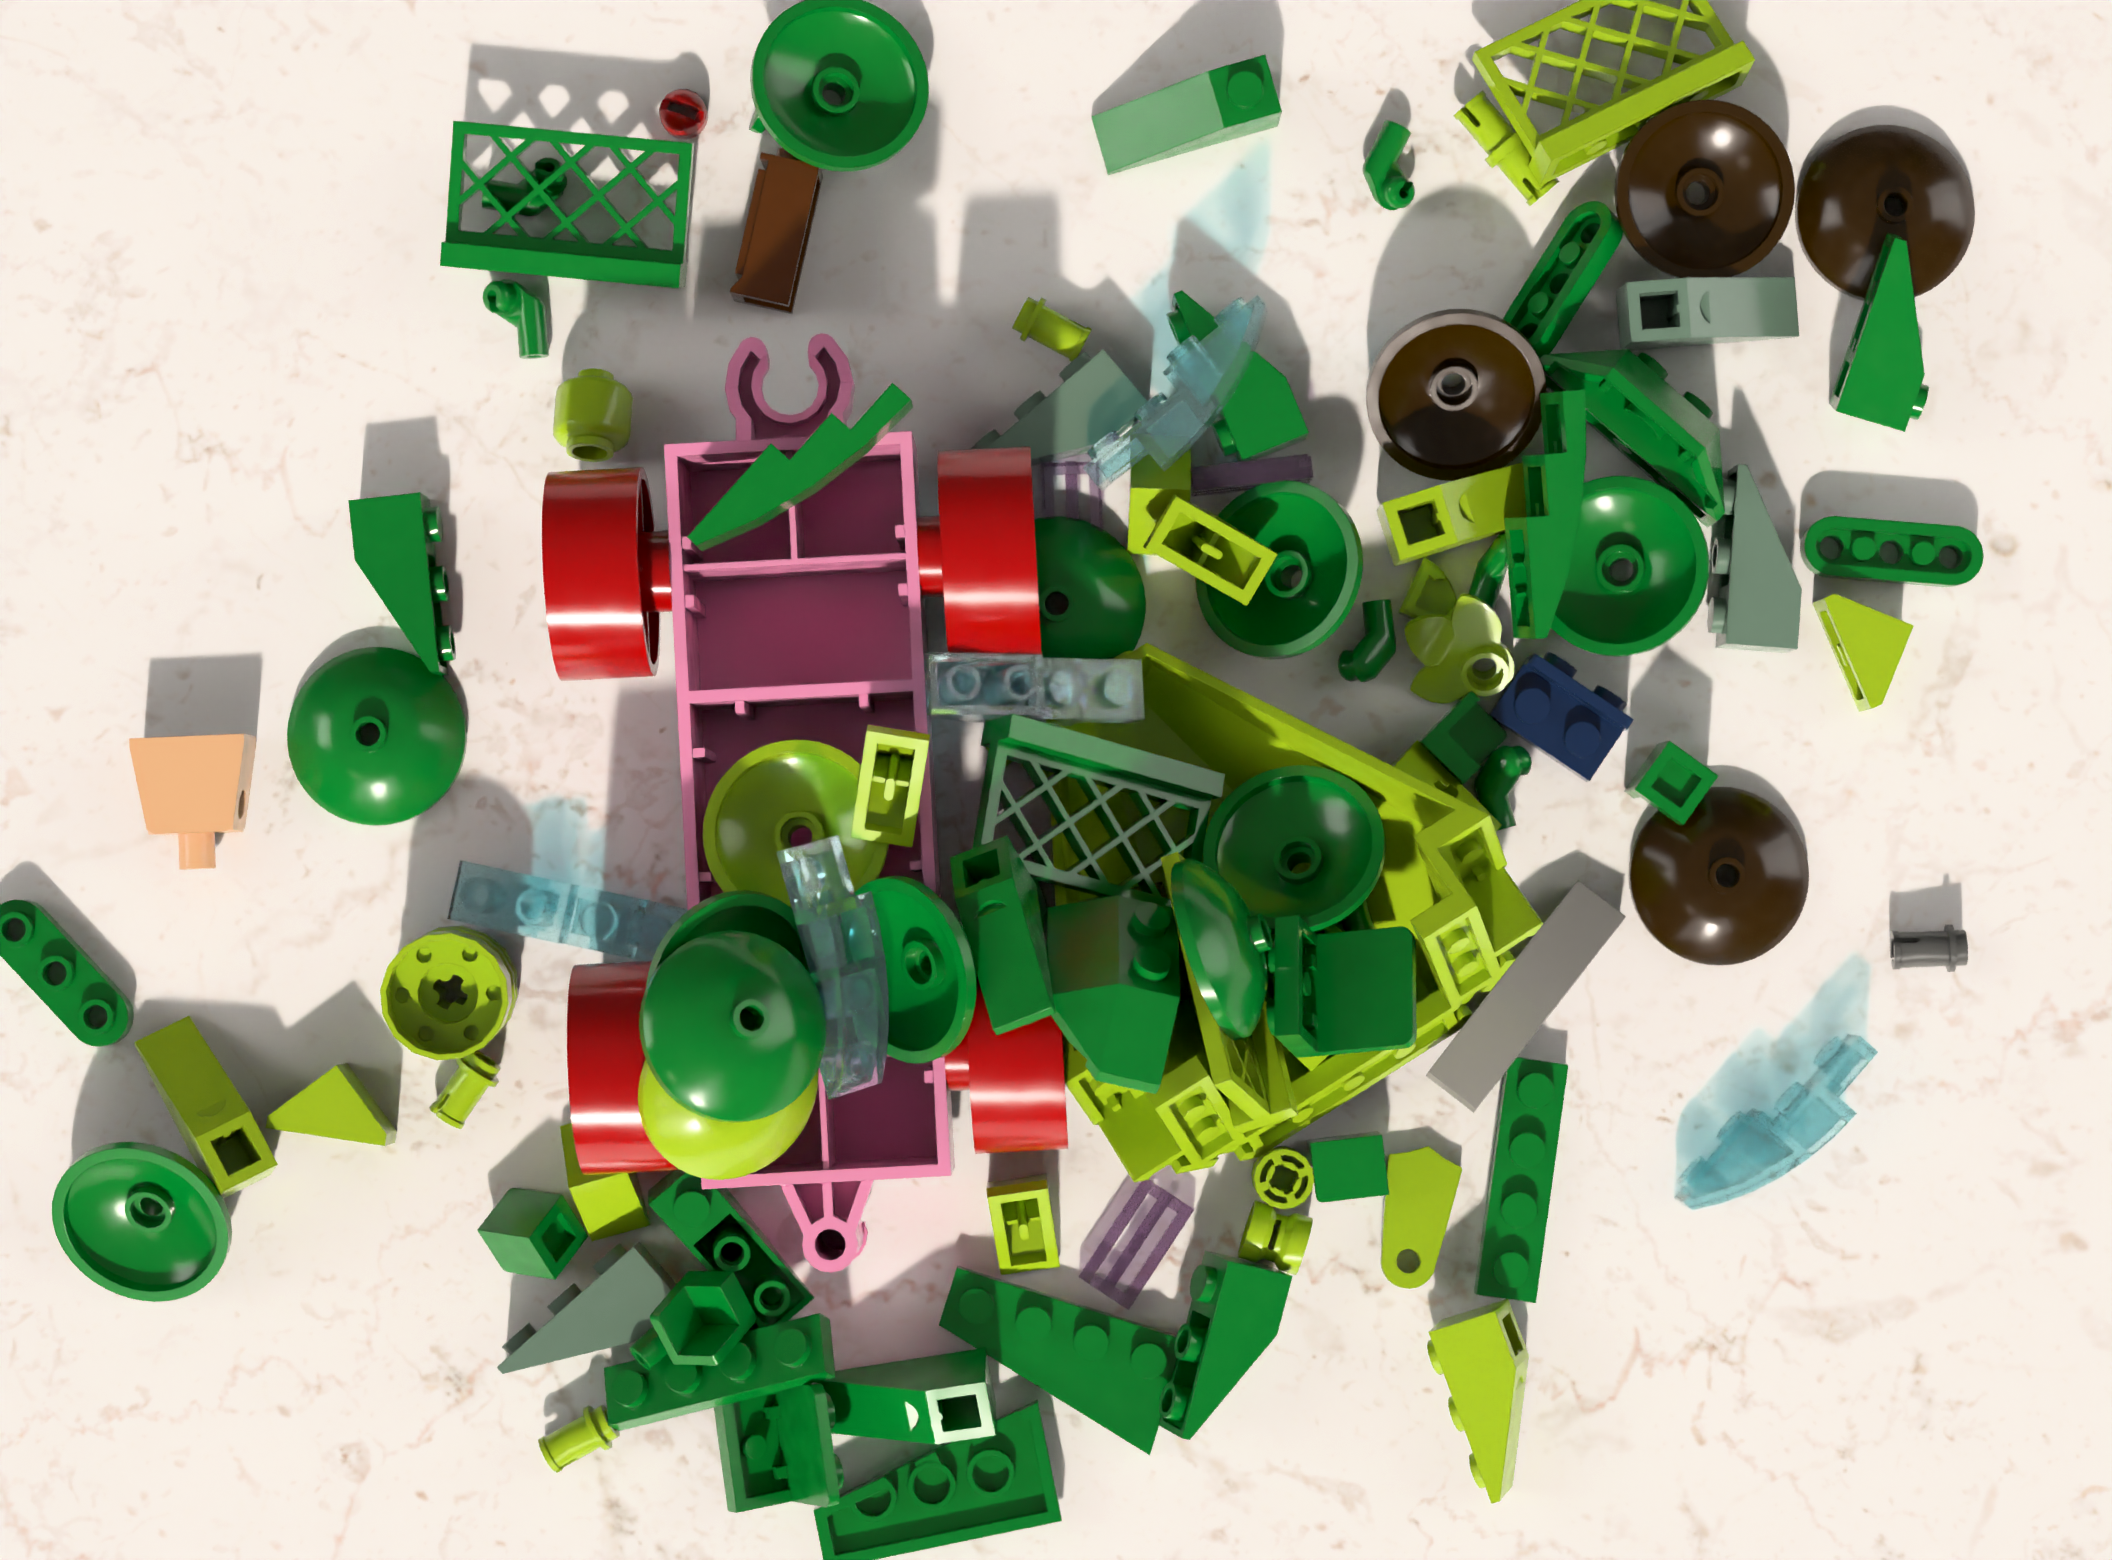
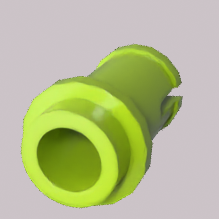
[1012,297,1092,362]
[429,1051,501,1129]
[538,1405,620,1473]

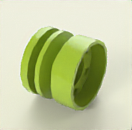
[380,925,519,1061]

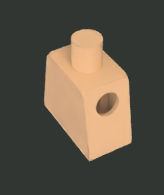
[129,733,256,870]

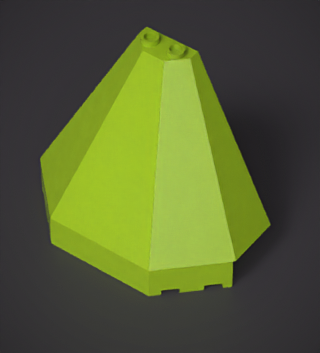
[1045,643,1543,1182]

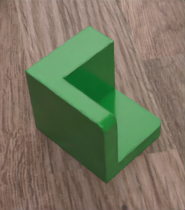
[1419,691,1507,784]
[1624,740,1718,825]
[1307,1131,1389,1203]
[477,1188,588,1280]
[650,1271,758,1366]

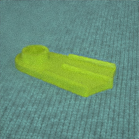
[1380,1146,1462,1289]

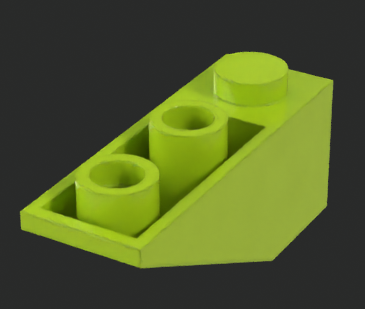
[1376,463,1527,567]
[134,1016,278,1199]
[1427,1299,1529,1504]

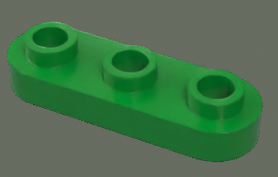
[1503,201,1623,359]
[1800,516,1984,587]
[0,900,134,1047]

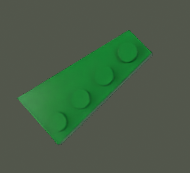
[939,1266,1176,1455]
[813,1399,1062,1560]

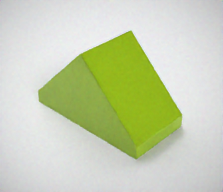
[1127,435,1191,556]
[1143,494,1278,606]
[1812,594,1914,712]
[850,724,930,847]
[265,1063,397,1146]
[560,1123,651,1242]
[986,1174,1060,1275]

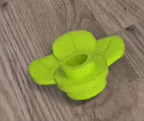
[1404,593,1514,704]

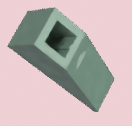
[1616,277,1799,350]
[971,349,1150,466]
[1707,464,1802,653]
[497,1242,677,1374]

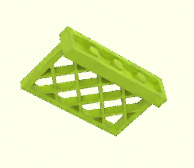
[1472,0,1755,186]
[1161,852,1299,1133]

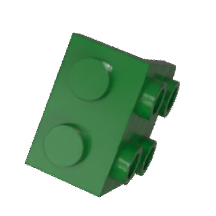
[1266,915,1417,1058]
[714,1383,844,1513]

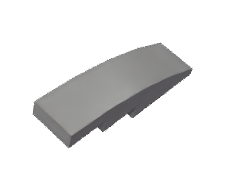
[1426,880,1626,1113]

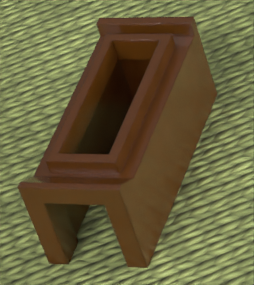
[730,148,823,314]

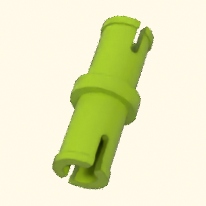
[1453,90,1559,206]

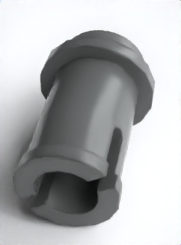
[1890,925,1968,972]

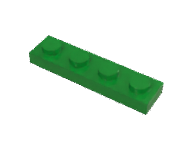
[1474,1057,1568,1303]
[604,1313,836,1431]

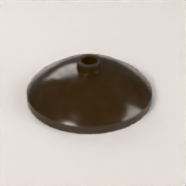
[1614,100,1795,278]
[1795,125,1975,301]
[1366,309,1547,481]
[1628,787,1809,965]

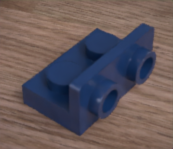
[1489,651,1634,782]

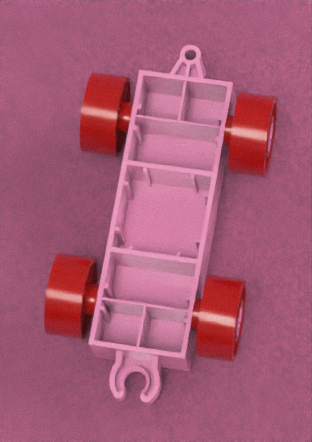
[542,333,1068,1273]

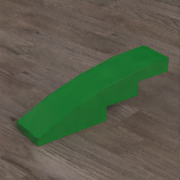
[687,383,913,551]
[1504,389,1586,639]

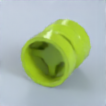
[1251,1145,1314,1209]
[1238,1200,1313,1275]

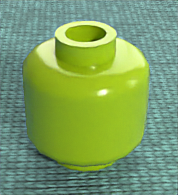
[553,368,633,462]

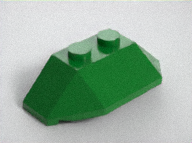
[1540,349,1725,528]
[1044,896,1180,1094]

